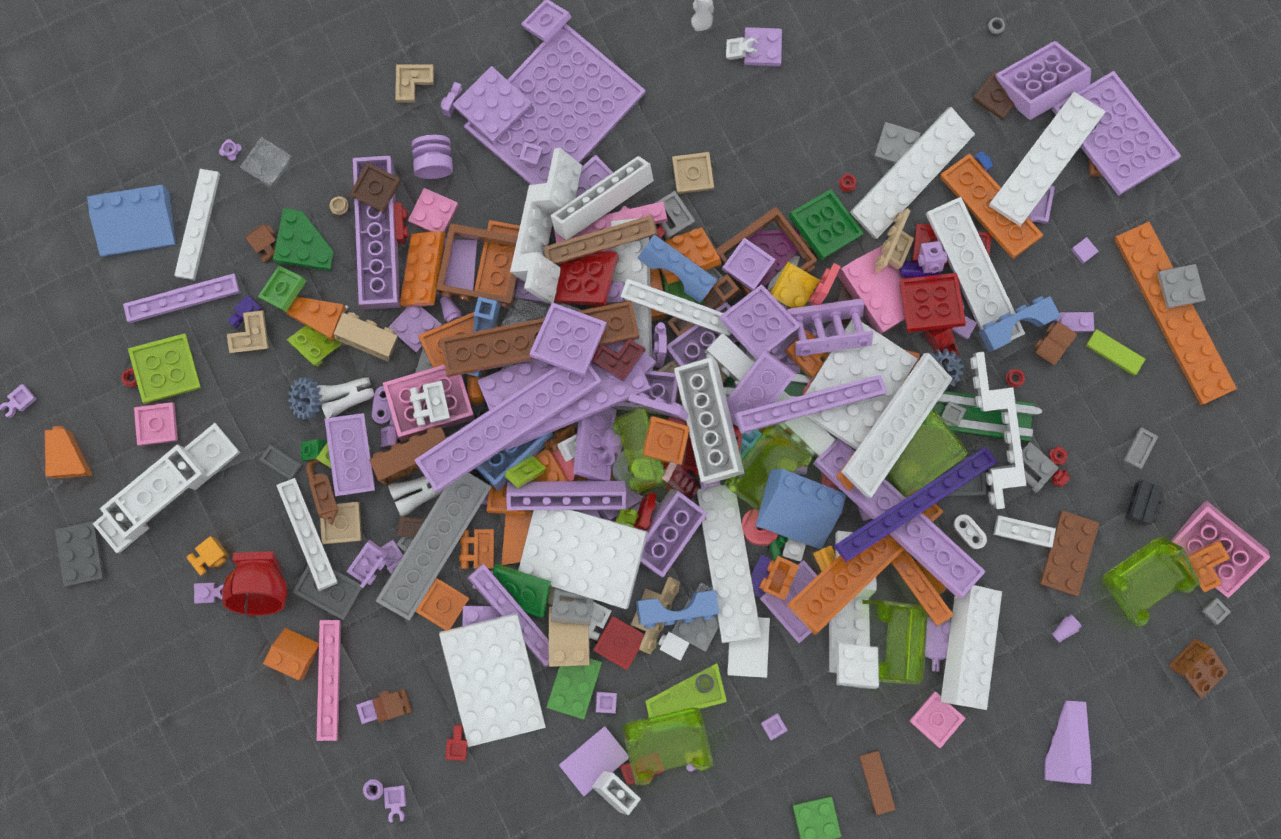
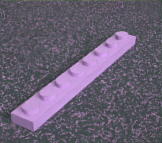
[735,375,887,434]

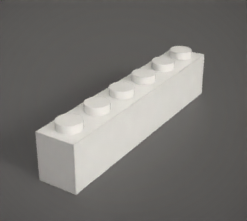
[550,156,654,240]

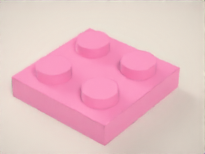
[408,188,458,233]
[134,402,178,446]
[909,691,966,748]

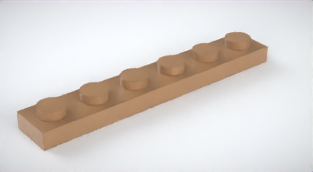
[544,215,658,265]

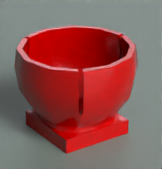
[222,551,287,616]

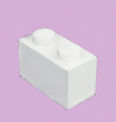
[592,771,641,815]

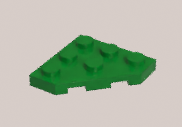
[273,208,334,272]

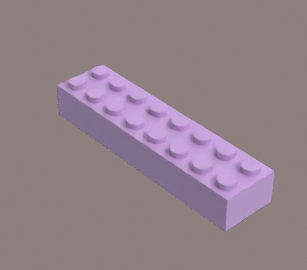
[353,156,401,310]

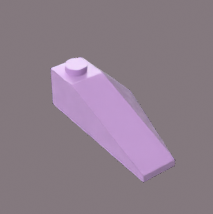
[1044,701,1091,784]

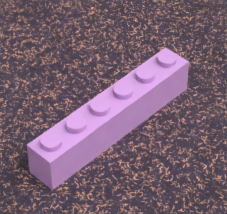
[507,481,626,510]

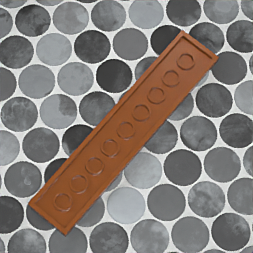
[440,301,639,377]

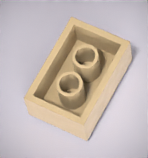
[334,312,397,362]

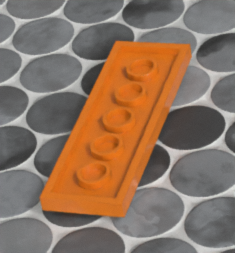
[940,153,1043,259]

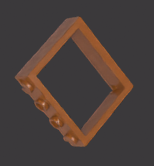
[716,207,817,296]
[436,223,519,308]

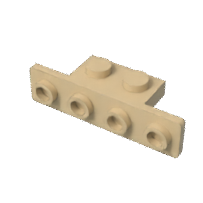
[874,208,914,273]
[631,577,680,655]

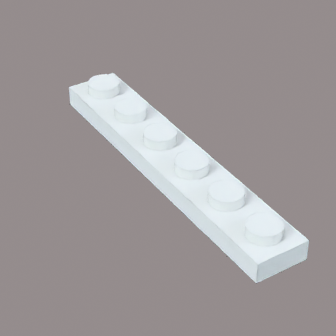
[174,169,220,281]
[620,279,731,336]
[277,478,338,591]

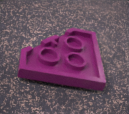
[748,229,800,287]

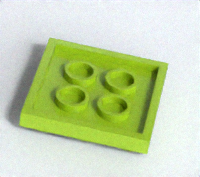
[128,333,201,404]

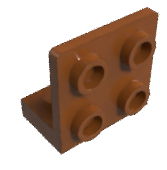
[1169,639,1228,698]

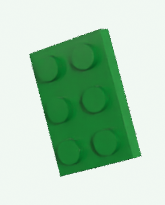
[493,564,551,618]

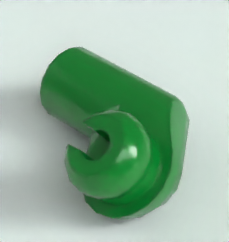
[770,535,788,561]

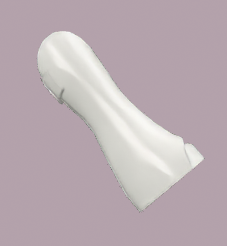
[691,0,714,31]
[316,377,375,418]
[388,476,443,517]

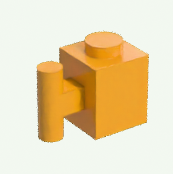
[186,536,230,576]
[813,545,836,572]

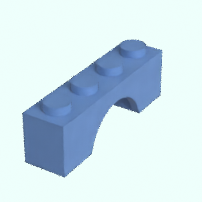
[637,234,717,303]
[978,296,1061,352]
[467,297,501,377]
[636,590,719,628]

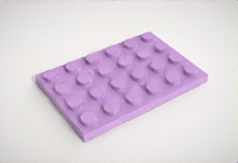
[1052,71,1181,196]

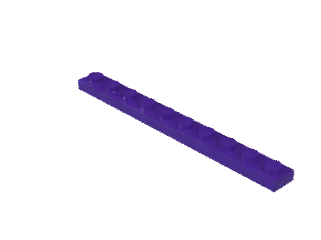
[834,447,998,563]

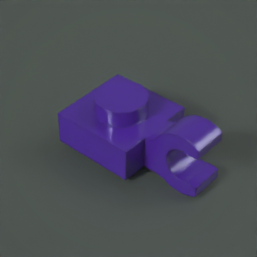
[228,295,263,328]

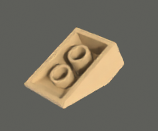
[549,607,590,667]

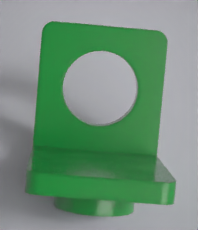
[301,439,328,461]

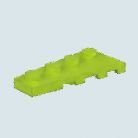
[645,663,727,721]

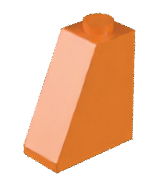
[45,426,92,479]

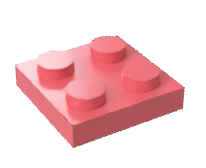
[808,263,841,306]

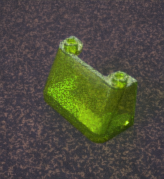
[886,410,968,497]
[725,424,812,511]
[1102,538,1201,628]
[623,707,714,785]

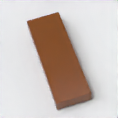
[859,750,896,815]

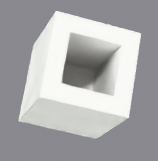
[658,632,689,661]

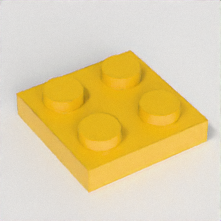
[770,262,820,308]

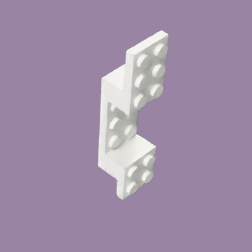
[510,148,582,304]
[970,352,1026,509]
[93,423,241,554]
[829,531,879,689]

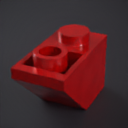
[924,328,960,364]

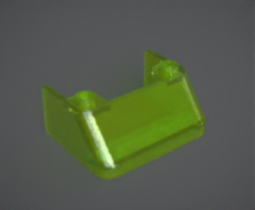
[613,407,667,495]
[862,600,927,685]

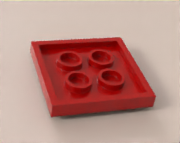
[554,251,619,306]
[899,273,966,332]

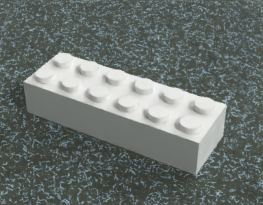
[674,357,745,484]
[941,585,1002,710]

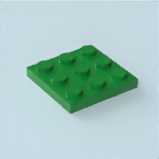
[788,189,864,261]

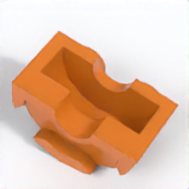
[759,556,800,601]

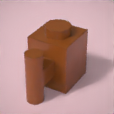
[244,223,276,263]
[372,689,412,723]

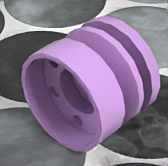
[411,135,453,179]

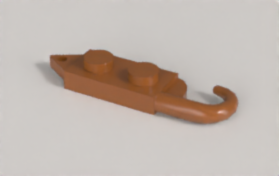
[306,459,339,525]

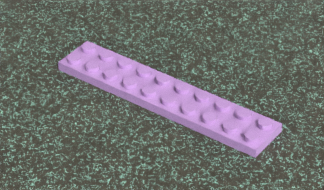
[415,366,602,493]
[813,438,986,599]

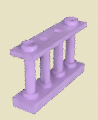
[787,298,873,357]

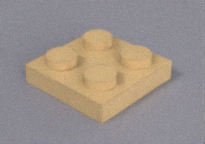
[672,152,714,194]
[320,502,362,545]

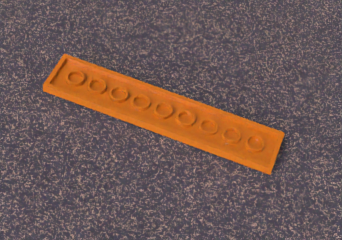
[1114,222,1237,405]
[786,484,944,635]

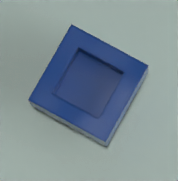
[974,151,993,173]

